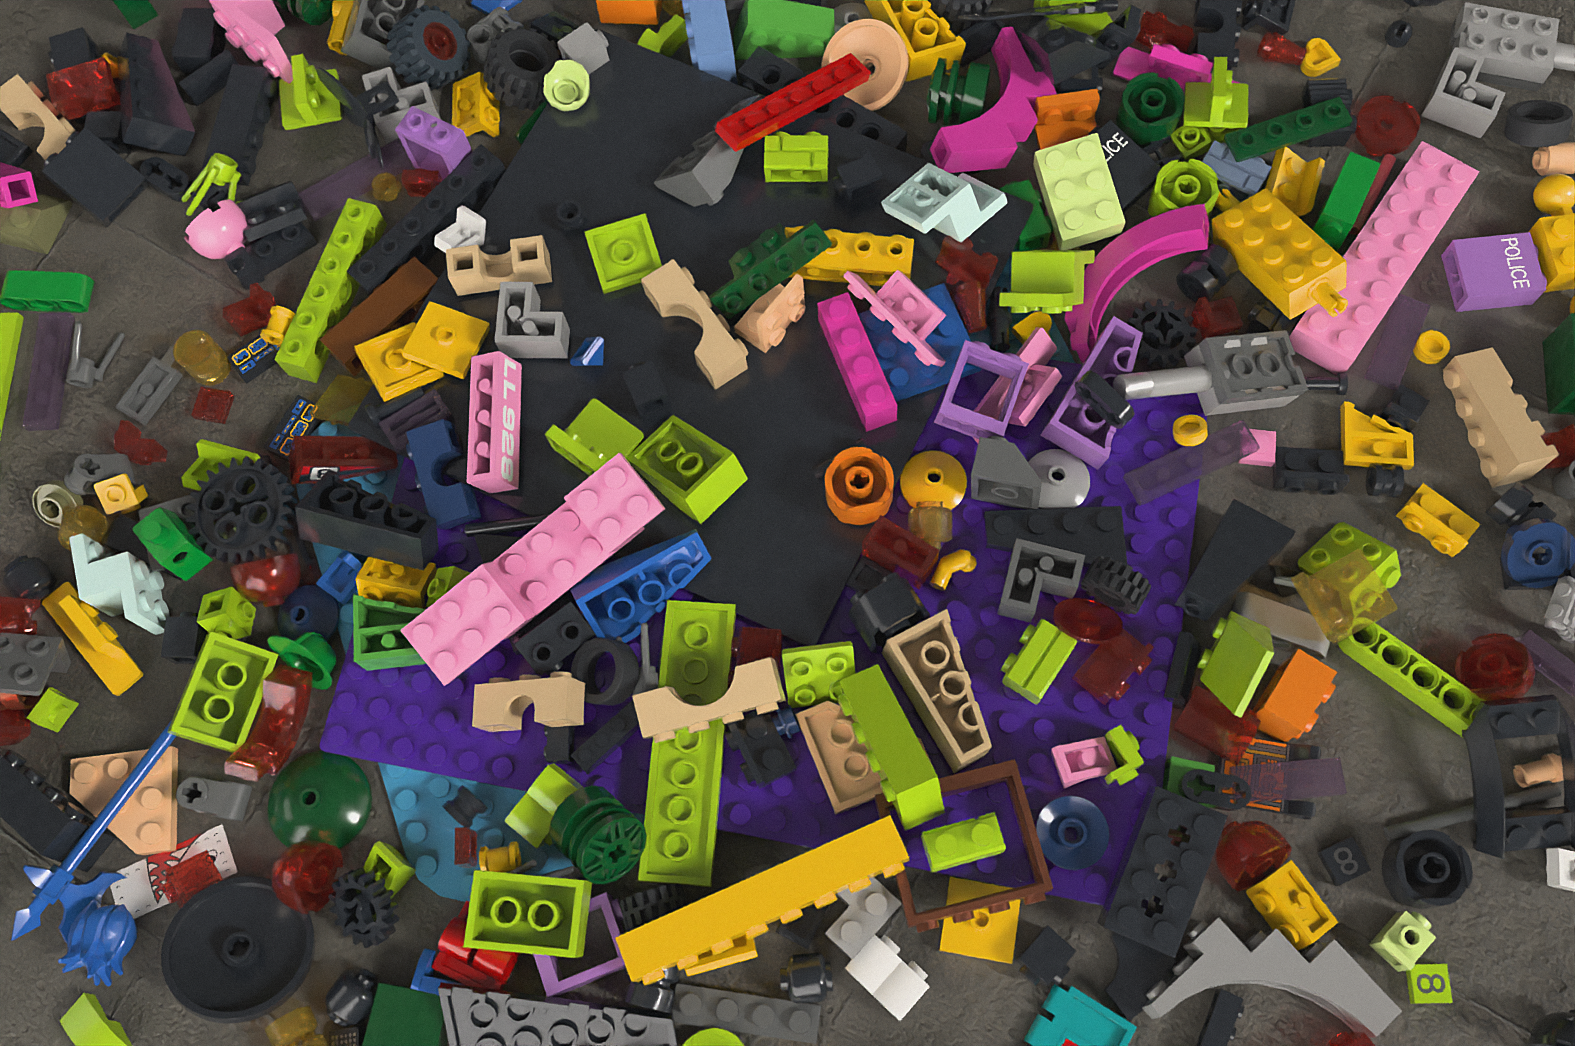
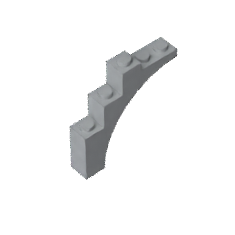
[1141,917,1402,1039]

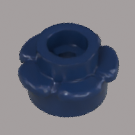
[772,705,801,738]

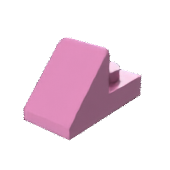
[1051,736,1117,788]

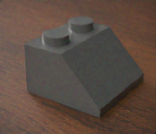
[971,436,1042,510]

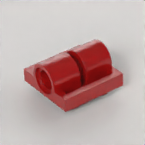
[431,900,521,990]

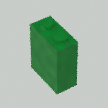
[1312,151,1381,252]

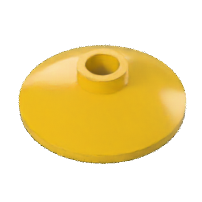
[900,451,967,514]

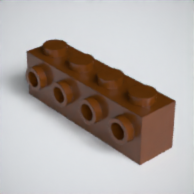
[320,257,438,377]

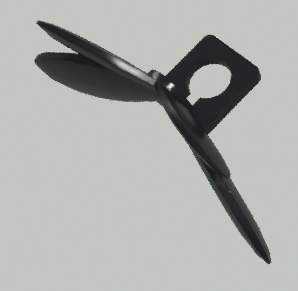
[316,68,399,170]

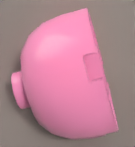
[184,199,248,259]

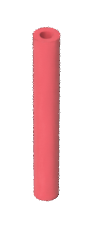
[1350,154,1396,235]

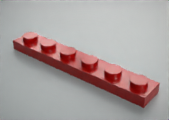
[715,53,871,152]

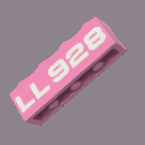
[467,351,522,494]

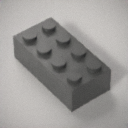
[341,0,425,77]

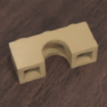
[446,235,552,296]
[472,672,585,732]

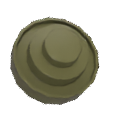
[32,480,84,528]

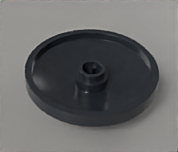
[161,876,315,1024]

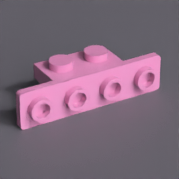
[843,270,946,367]
[973,327,1062,443]

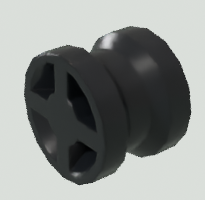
[1366,463,1404,498]
[442,785,488,830]

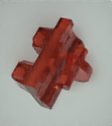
[1135,10,1195,54]
[935,235,998,294]

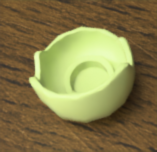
[543,60,590,111]

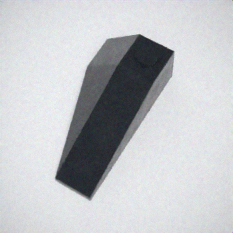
[1005,15,1111,85]

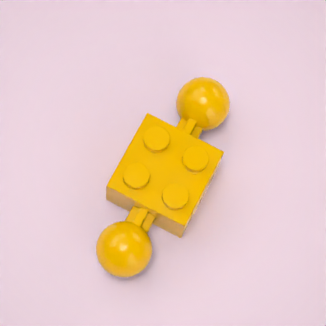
[1529,174,1575,314]

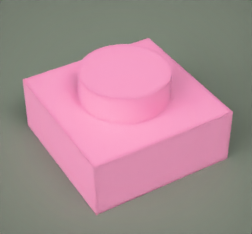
[1238,428,1276,467]

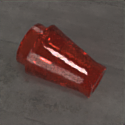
[1257,32,1306,66]
[954,281,987,333]

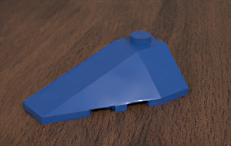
[570,529,712,653]

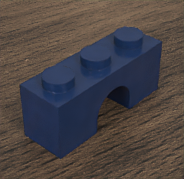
[406,419,481,530]

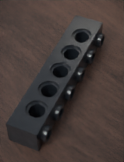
[738,46,908,152]
[347,144,506,296]

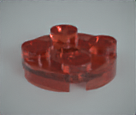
[1355,95,1421,157]

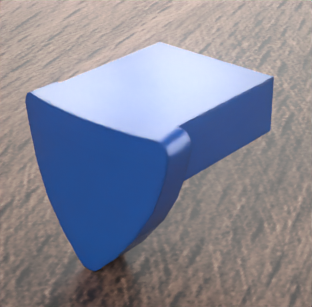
[316,550,363,606]
[410,948,464,995]

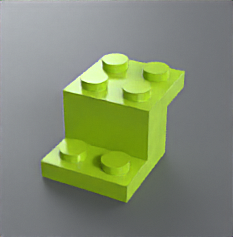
[999,250,1095,314]

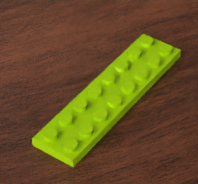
[638,600,736,887]

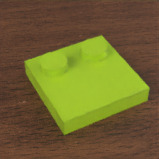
[584,213,662,294]

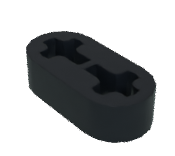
[140,157,193,202]
[1074,371,1134,429]
[1178,769,1252,811]

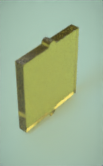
[309,374,374,426]

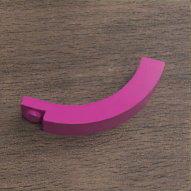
[1064,203,1210,363]

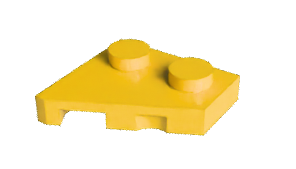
[1340,401,1414,470]

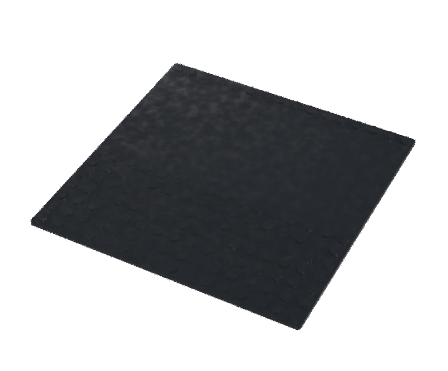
[349,29,1033,646]

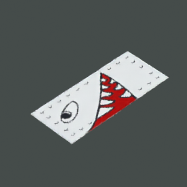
[110,824,237,919]

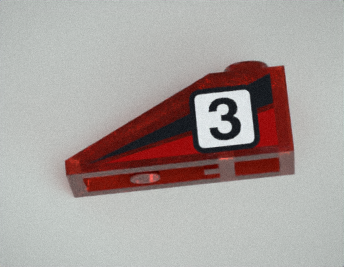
[289,436,398,484]

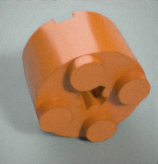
[825,447,894,525]

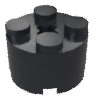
[848,572,930,653]
[1382,830,1473,909]

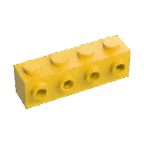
[785,226,914,286]

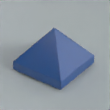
[570,337,604,366]

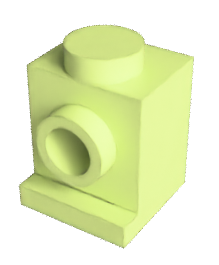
[1369,911,1436,972]

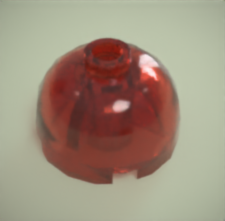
[230,553,301,608]
[1455,633,1536,701]
[1215,820,1292,892]
[272,839,343,914]

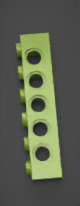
[275,198,387,383]

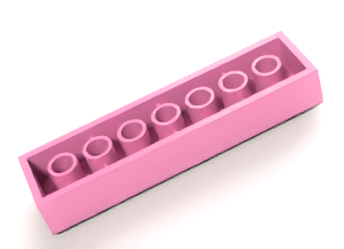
[1289,141,1479,376]

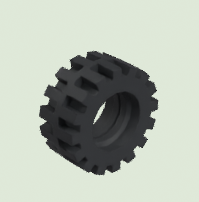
[619,884,687,931]

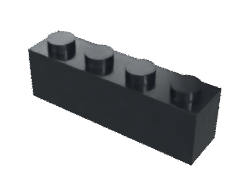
[202,65,278,186]

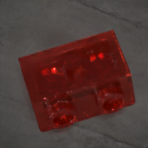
[46,57,120,120]
[1072,625,1154,705]

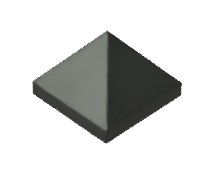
[1270,565,1310,598]

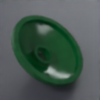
[267,751,372,856]

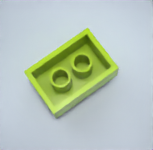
[167,631,279,754]
[464,870,592,958]

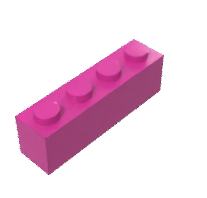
[817,292,897,432]

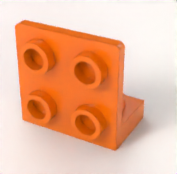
[1034,89,1100,150]

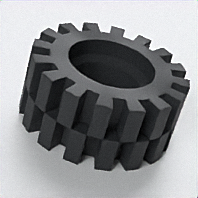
[1081,556,1151,615]

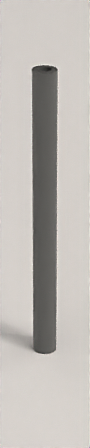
[1384,782,1562,841]

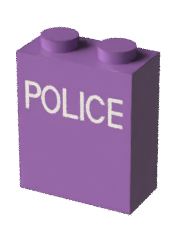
[1441,232,1547,312]

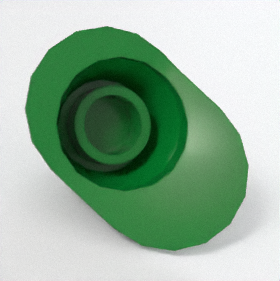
[267,632,337,690]

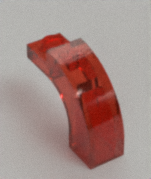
[224,664,312,782]

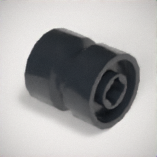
[1176,244,1238,305]
[1485,481,1557,529]
[624,965,681,1013]

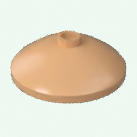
[821,19,908,111]

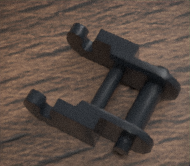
[1141,136,1184,168]

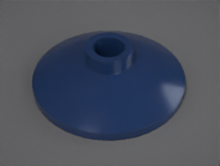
[277,585,340,642]
[1036,796,1109,870]

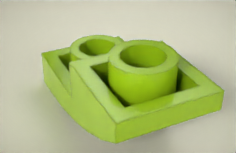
[1170,125,1240,160]
[59,993,132,1046]

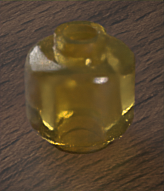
[908,501,953,550]
[57,505,108,552]

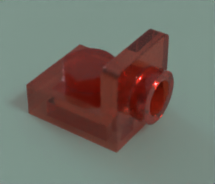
[162,850,223,909]

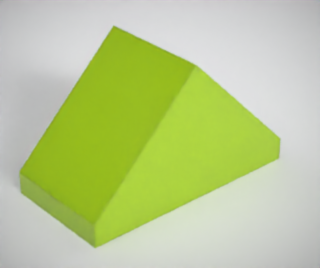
[363,841,416,899]

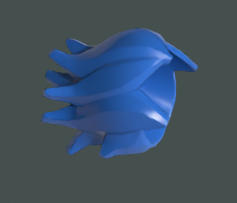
[58,900,137,986]

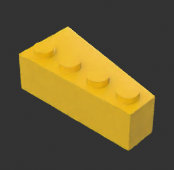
[864,0,966,82]

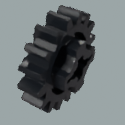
[1127,299,1198,369]
[329,867,400,948]

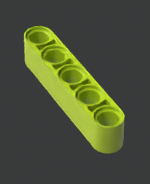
[1337,617,1485,738]

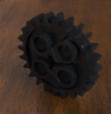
[186,457,298,565]

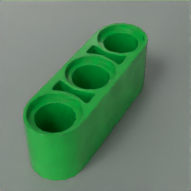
[0,270,95,313]

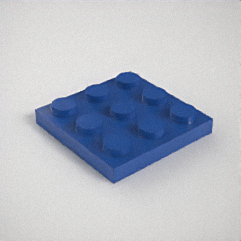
[858,283,982,402]

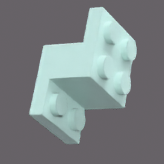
[881,163,1008,242]
[69,533,170,635]

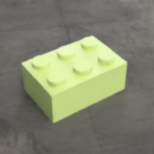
[1033,133,1125,250]

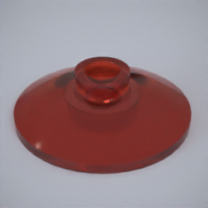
[1053,598,1123,644]

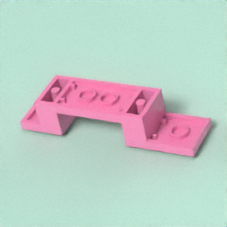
[209,0,293,84]
[400,453,666,686]

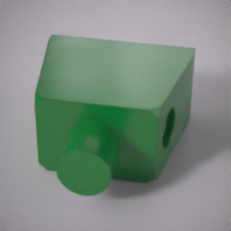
[132,507,213,581]

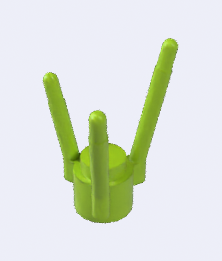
[181,153,241,216]

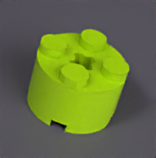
[1148,159,1219,218]

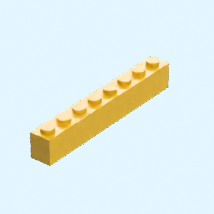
[615,815,909,986]

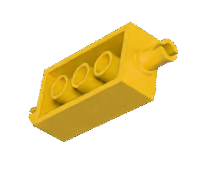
[1211,188,1348,319]

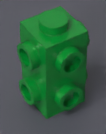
[999,179,1053,251]

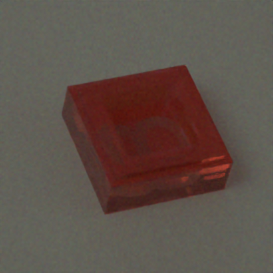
[191,387,235,424]
[454,827,477,868]

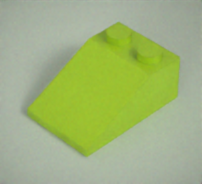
[626,415,748,524]
[1197,611,1274,717]

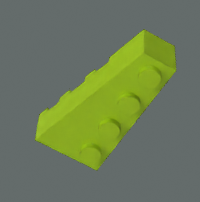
[837,664,945,831]

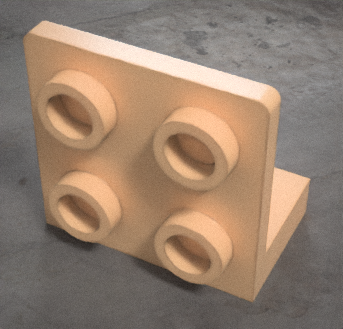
[734,274,806,353]

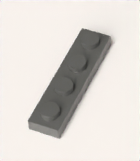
[672,984,821,1044]

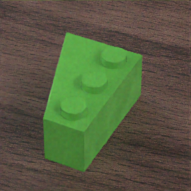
[733,0,835,60]
[353,594,427,671]

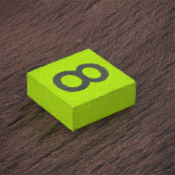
[1406,964,1453,1004]

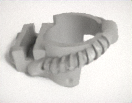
[1544,576,1575,643]

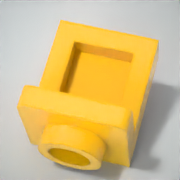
[94,473,148,515]

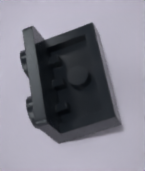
[1095,5,1141,70]

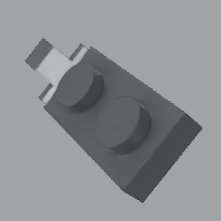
[116,342,193,426]

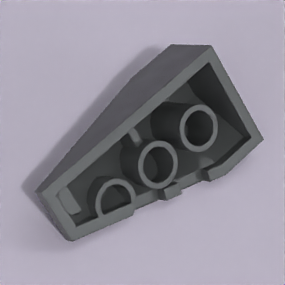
[654,95,762,207]

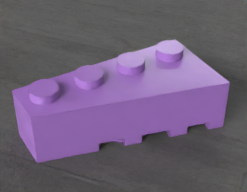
[1041,316,1143,470]

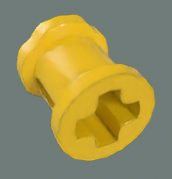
[260,306,295,346]
[479,841,522,872]

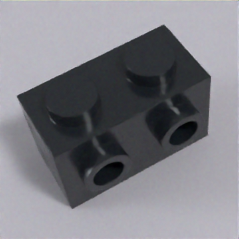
[511,598,595,676]

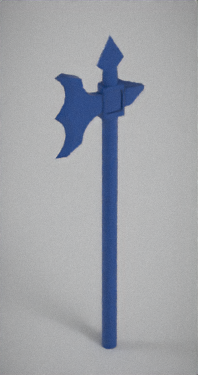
[11,718,176,944]

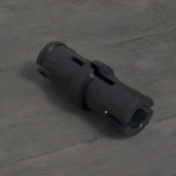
[986,286,1012,352]

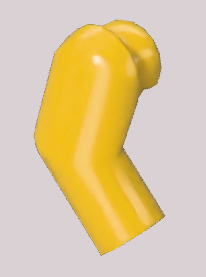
[929,549,977,591]

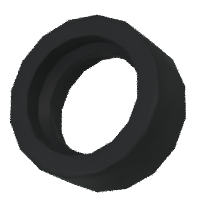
[1504,100,1573,147]
[571,638,639,706]

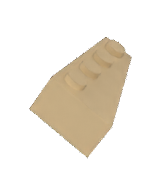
[1443,347,1559,488]
[882,609,992,773]

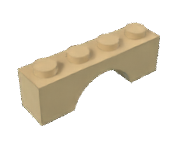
[0,74,76,160]
[641,259,748,389]
[632,657,786,743]

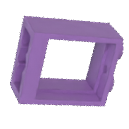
[395,106,473,182]
[934,340,1029,439]
[533,893,626,997]

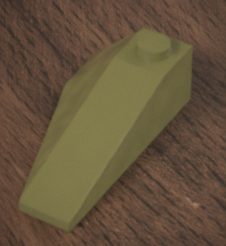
[0,194,73,255]

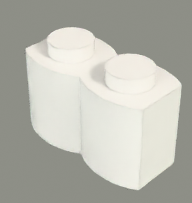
[845,934,930,1021]

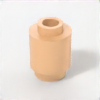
[1532,142,1575,176]

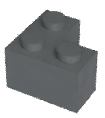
[997,538,1085,623]

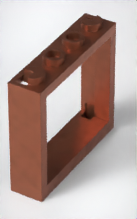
[875,759,1053,933]

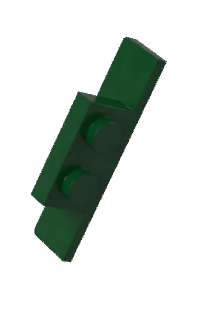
[1224,96,1352,162]
[709,219,832,319]

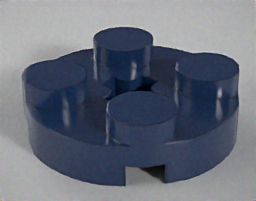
[1501,518,1575,588]

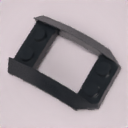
[1462,694,1575,859]

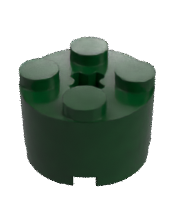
[1116,72,1185,148]

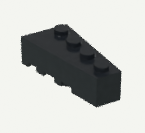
[117,32,195,157]
[295,469,439,571]
[0,749,115,872]

